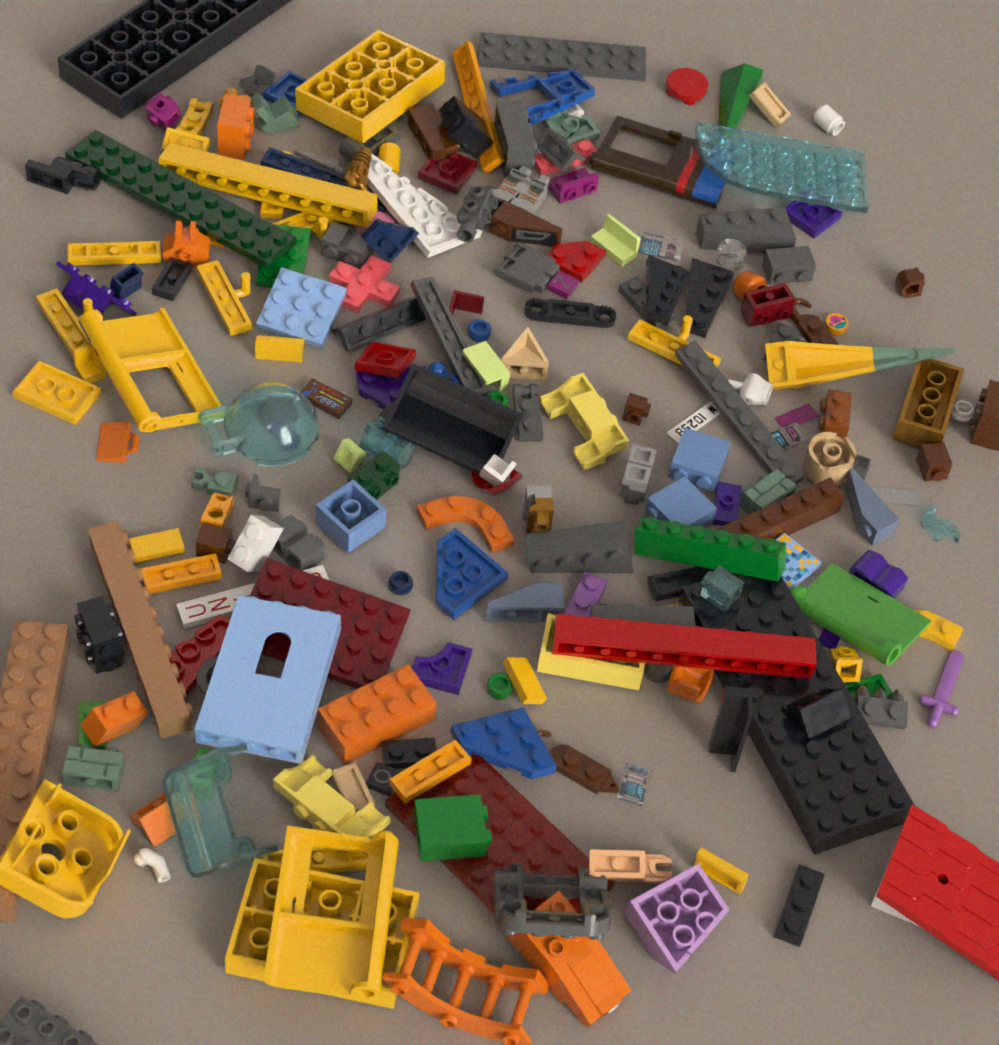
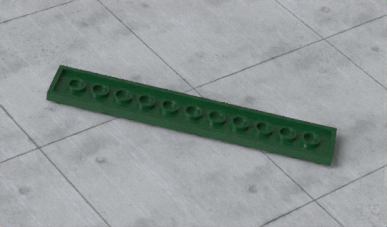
[65,130,297,269]

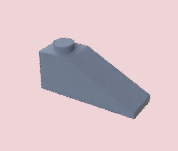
[845,469,900,545]
[485,582,564,622]

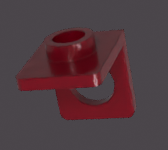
[449,290,484,316]

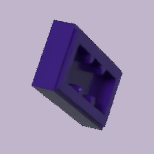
[712,482,742,526]

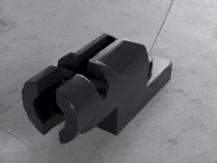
[25,156,101,194]

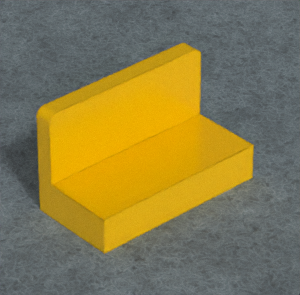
[255,335,305,363]

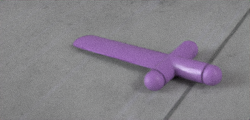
[919,650,964,727]

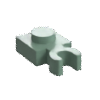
[191,469,238,496]

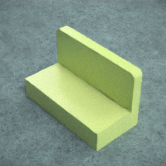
[590,214,640,267]
[462,341,510,391]

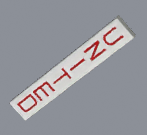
[176,565,329,629]

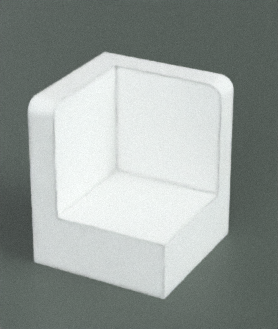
[479,454,516,487]

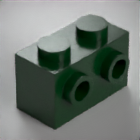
[347,451,400,500]

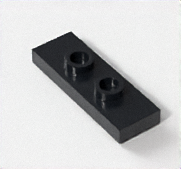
[647,566,724,601]

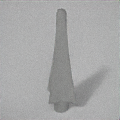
[295,149,346,175]

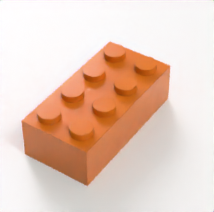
[317,664,437,765]

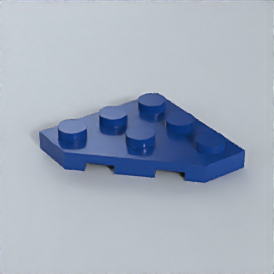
[436,528,508,620]
[450,707,557,779]

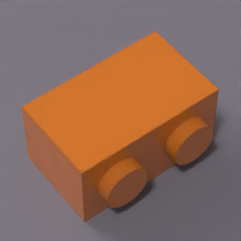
[80,691,149,747]

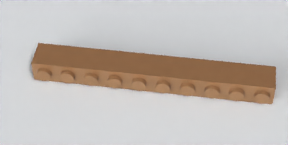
[88,521,194,739]

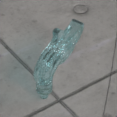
[921,502,960,543]

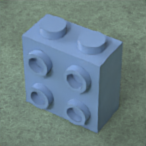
[668,428,731,492]
[645,476,717,528]

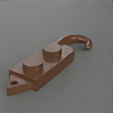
[791,298,839,345]
[537,730,620,794]

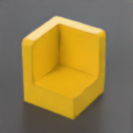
[73,344,106,383]

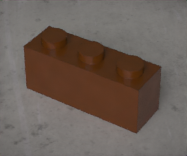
[407,103,459,160]

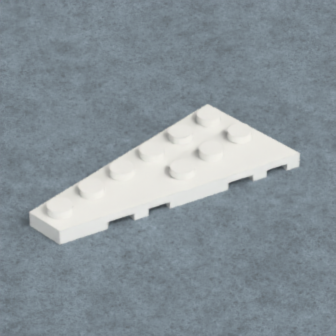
[367,154,482,258]

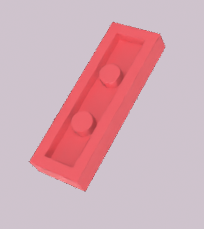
[534,139,597,175]

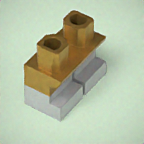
[522,485,554,536]

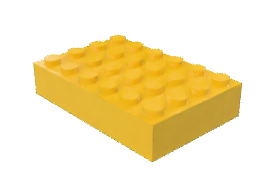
[295,30,445,143]
[225,858,420,1009]

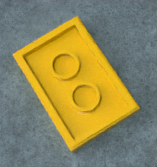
[12,360,101,425]

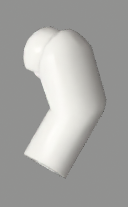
[134,848,171,883]

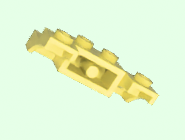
[539,373,629,470]
[273,755,391,838]

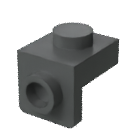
[239,65,275,96]
[245,474,281,512]

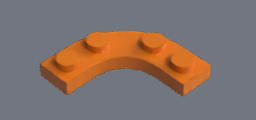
[416,495,515,553]

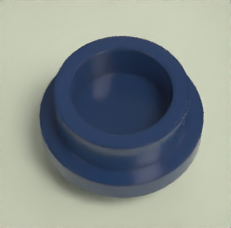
[388,571,413,595]

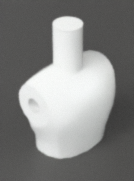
[729,373,773,406]

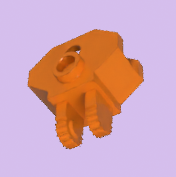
[163,220,211,267]

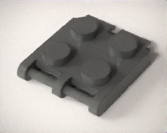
[493,242,560,293]

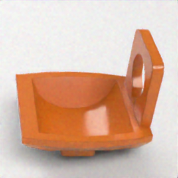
[667,666,714,704]

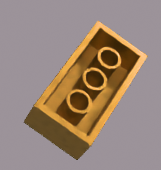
[892,359,964,447]

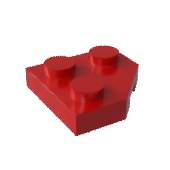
[546,241,606,283]

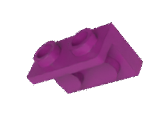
[548,168,599,204]

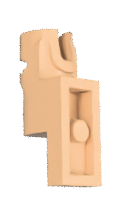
[589,849,672,884]

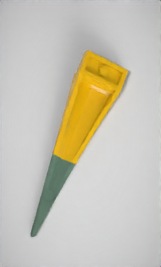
[765,341,956,390]

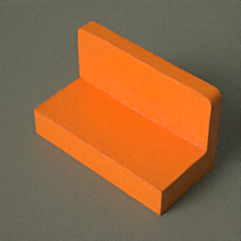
[129,787,198,846]

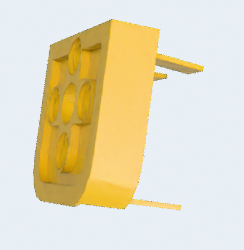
[0,779,131,918]

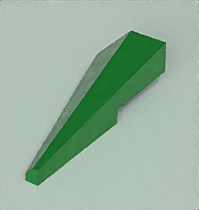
[717,63,764,149]

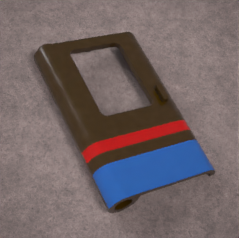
[589,116,740,209]

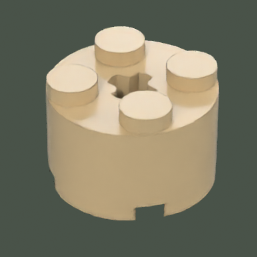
[803,432,856,486]

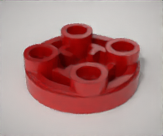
[665,68,708,105]

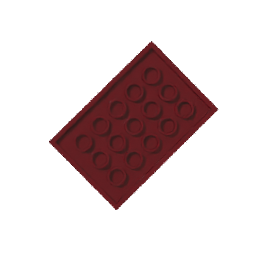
[250,558,411,689]

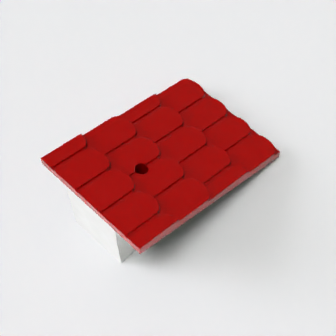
[871,804,999,980]

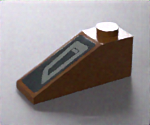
[489,201,563,247]

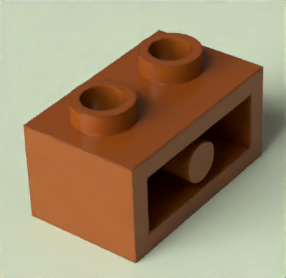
[818,389,852,439]

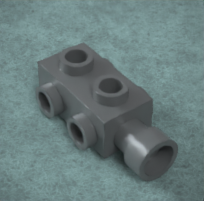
[457,186,498,243]

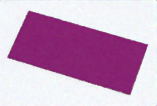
[775,403,819,431]

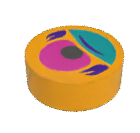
[824,313,848,335]

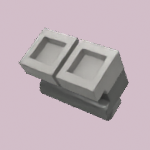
[620,444,657,505]

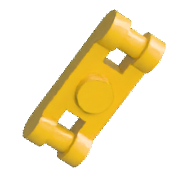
[176,98,214,136]

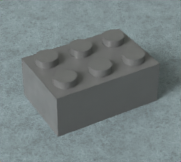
[494,100,537,178]

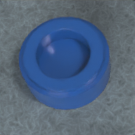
[468,319,491,342]

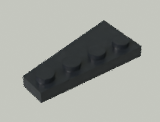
[646,255,690,326]
[685,258,734,338]

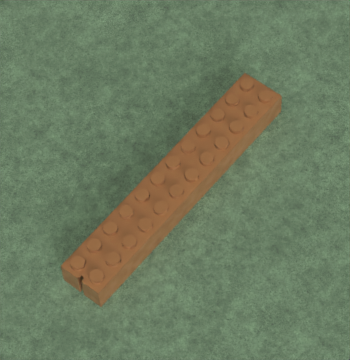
[0,620,70,923]

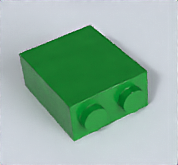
[414,795,492,862]

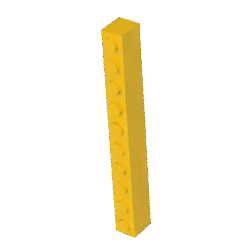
[159,143,377,228]

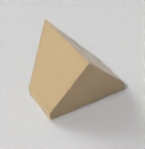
[501,327,549,381]

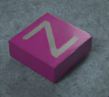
[547,271,578,299]

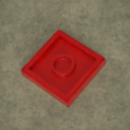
[354,341,416,379]

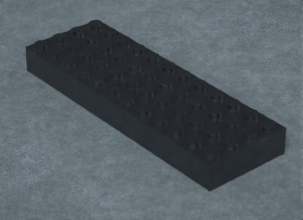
[58,0,291,119]
[678,573,915,855]

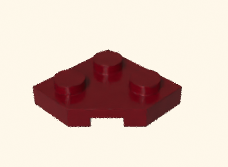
[418,154,477,194]

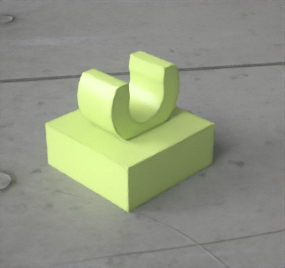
[333,438,367,473]

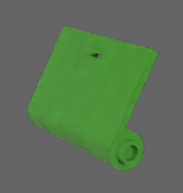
[790,563,931,666]

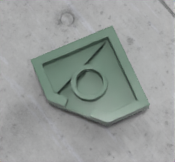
[542,110,600,144]

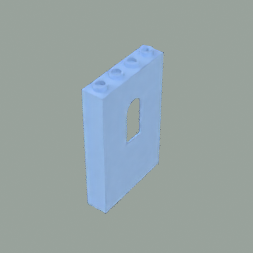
[194,595,341,764]

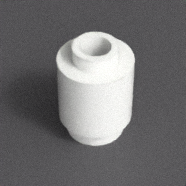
[813,105,845,136]

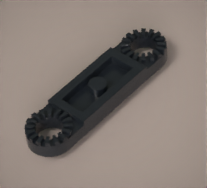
[524,298,616,328]

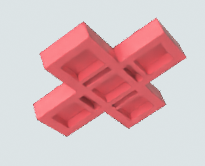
[329,255,400,313]

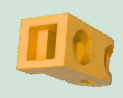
[200,492,235,529]

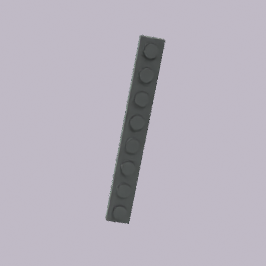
[675,340,805,485]

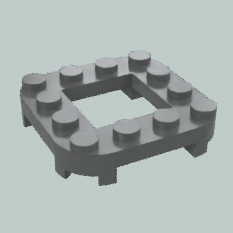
[494,863,612,940]

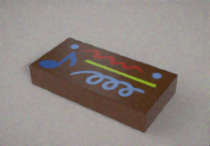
[299,378,352,419]

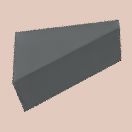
[852,455,871,480]

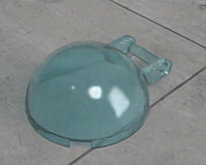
[198,381,320,467]

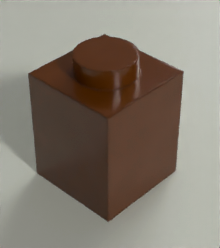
[916,442,953,481]
[196,523,236,564]

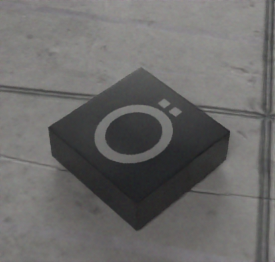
[366,762,401,797]

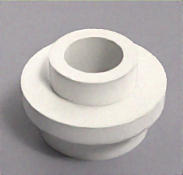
[951,400,974,422]

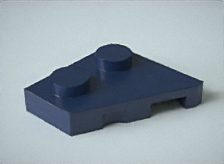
[360,220,420,263]

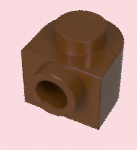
[895,267,925,298]
[622,393,652,426]

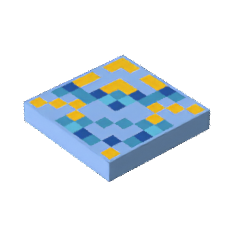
[776,532,821,590]

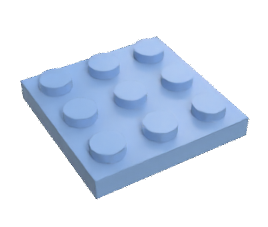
[256,267,347,349]

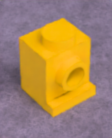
[829,646,863,682]

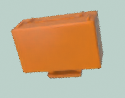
[96,421,140,463]

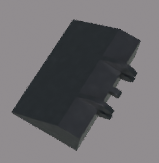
[382,364,523,474]

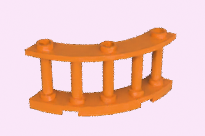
[382,918,549,1045]

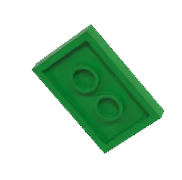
[256,224,311,288]

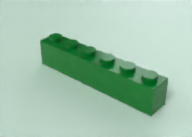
[634,517,786,581]

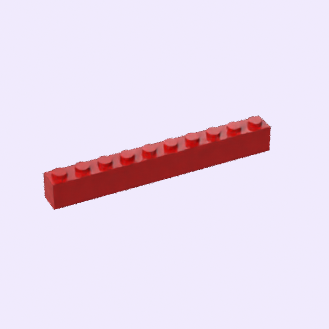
[552,614,816,679]

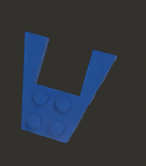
[490,70,595,125]

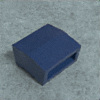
[110,263,143,299]

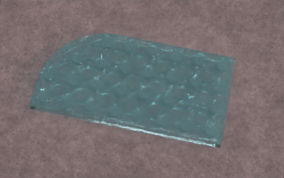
[695,122,869,214]

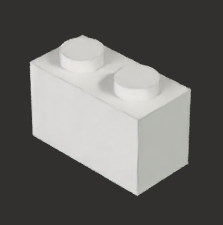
[227,515,284,572]

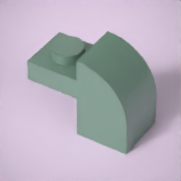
[251,92,300,134]

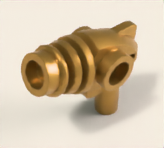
[344,147,372,192]

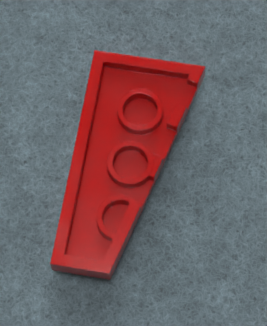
[136,614,230,695]

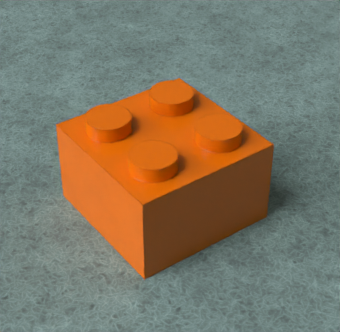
[217,94,255,160]

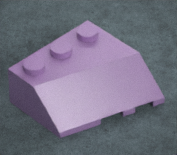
[624,864,729,974]

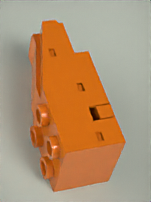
[506,891,631,1028]

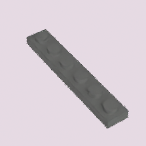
[410,277,489,396]

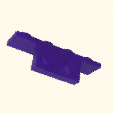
[56,261,137,316]

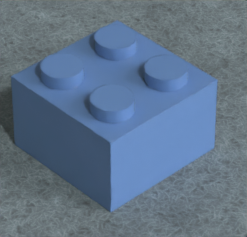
[315,479,387,553]

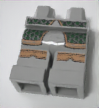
[492,166,550,215]

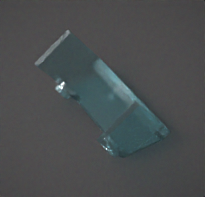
[163,744,279,878]

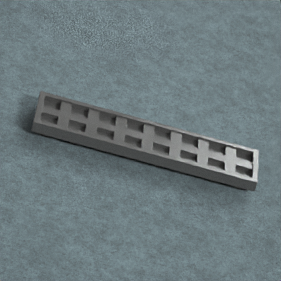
[478,32,646,81]

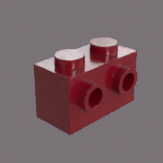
[740,282,796,327]

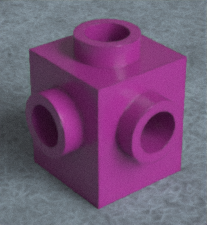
[145,92,182,131]

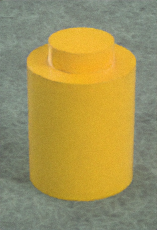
[378,143,401,175]

